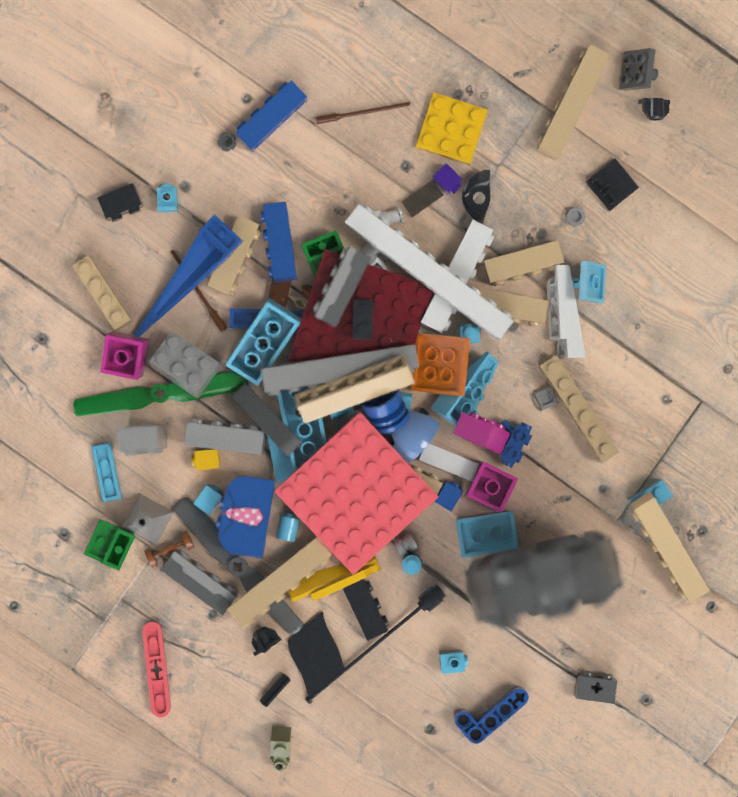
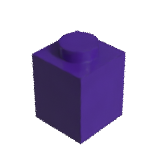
[432,163,463,195]

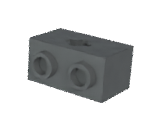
[574,671,617,704]

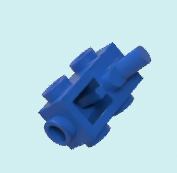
[500,419,532,468]

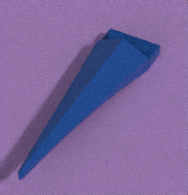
[133,214,243,337]

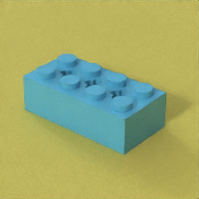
[225,298,301,386]

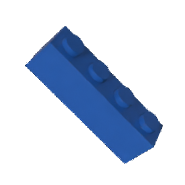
[236,80,308,152]
[260,201,297,283]

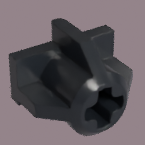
[638,98,670,121]
[251,626,282,656]

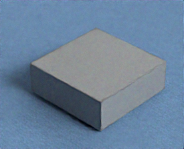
[533,386,559,411]

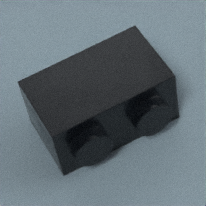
[98,183,144,222]
[351,298,373,339]

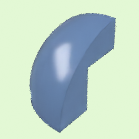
[387,411,440,464]

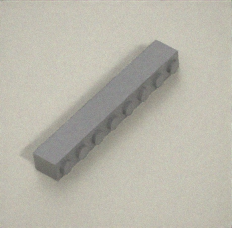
[261,345,419,396]

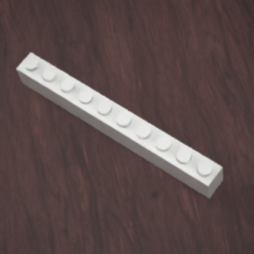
[345,204,514,341]

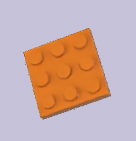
[410,333,470,396]

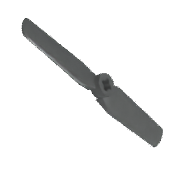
[174,497,303,635]

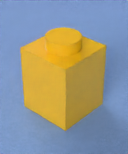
[192,449,221,470]

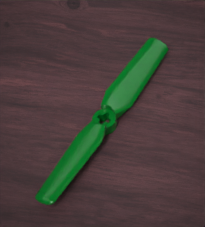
[73,372,248,417]

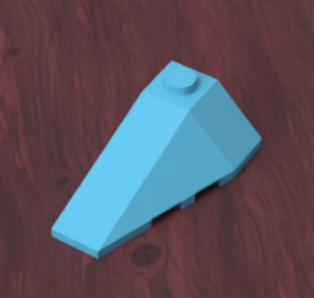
[431,352,499,427]

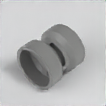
[393,532,418,558]

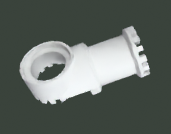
[372,206,405,226]

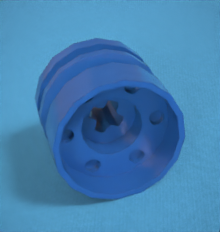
[360,389,409,434]

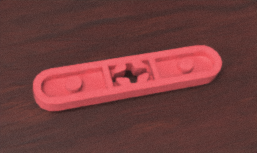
[142,621,171,718]

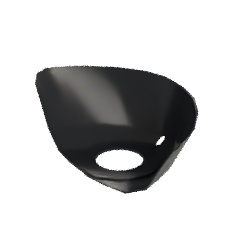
[462,170,491,224]

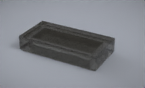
[401,180,444,218]

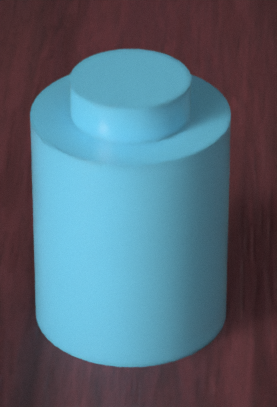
[276,512,300,542]
[402,554,421,575]

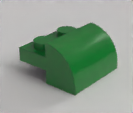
[301,230,344,278]
[83,519,135,571]

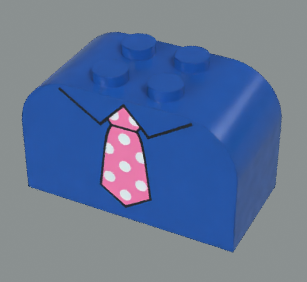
[216,476,275,559]

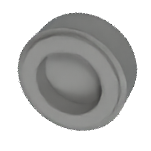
[565,207,585,227]

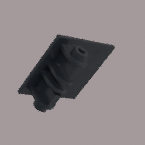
[586,158,639,212]

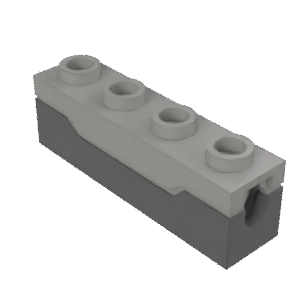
[313,246,371,327]
[161,550,238,616]

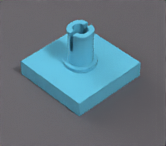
[572,261,606,303]

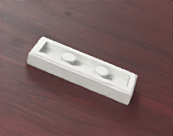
[419,444,479,481]

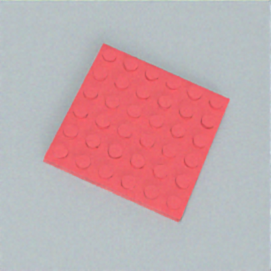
[274,412,439,575]

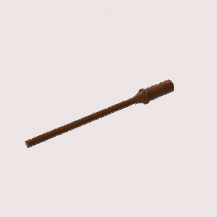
[316,102,410,124]
[171,250,227,332]

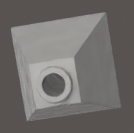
[122,494,174,546]

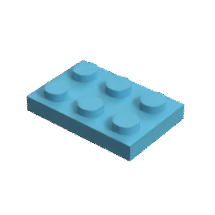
[456,511,519,558]

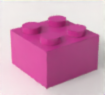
[100,332,149,380]
[453,412,510,454]
[466,461,518,513]

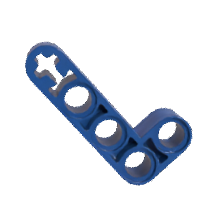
[454,686,529,744]

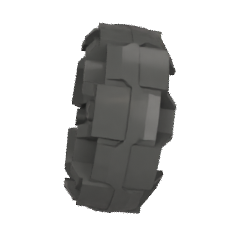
[465,530,623,629]

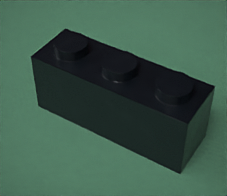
[343,579,390,641]

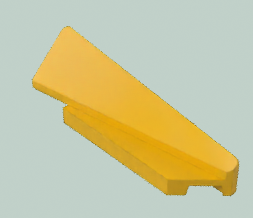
[288,556,381,602]

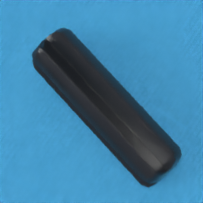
[260,674,291,707]

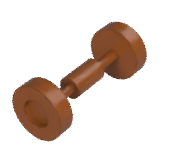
[144,530,194,568]

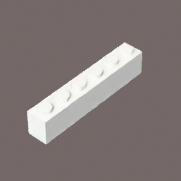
[421,220,495,334]

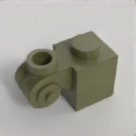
[270,726,291,771]

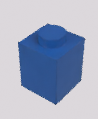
[434,480,463,512]

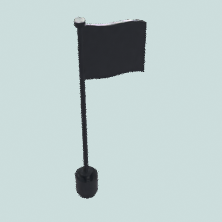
[288,584,446,704]

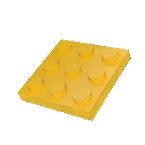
[416,92,488,165]

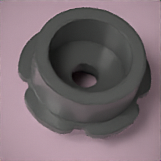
[218,133,236,152]

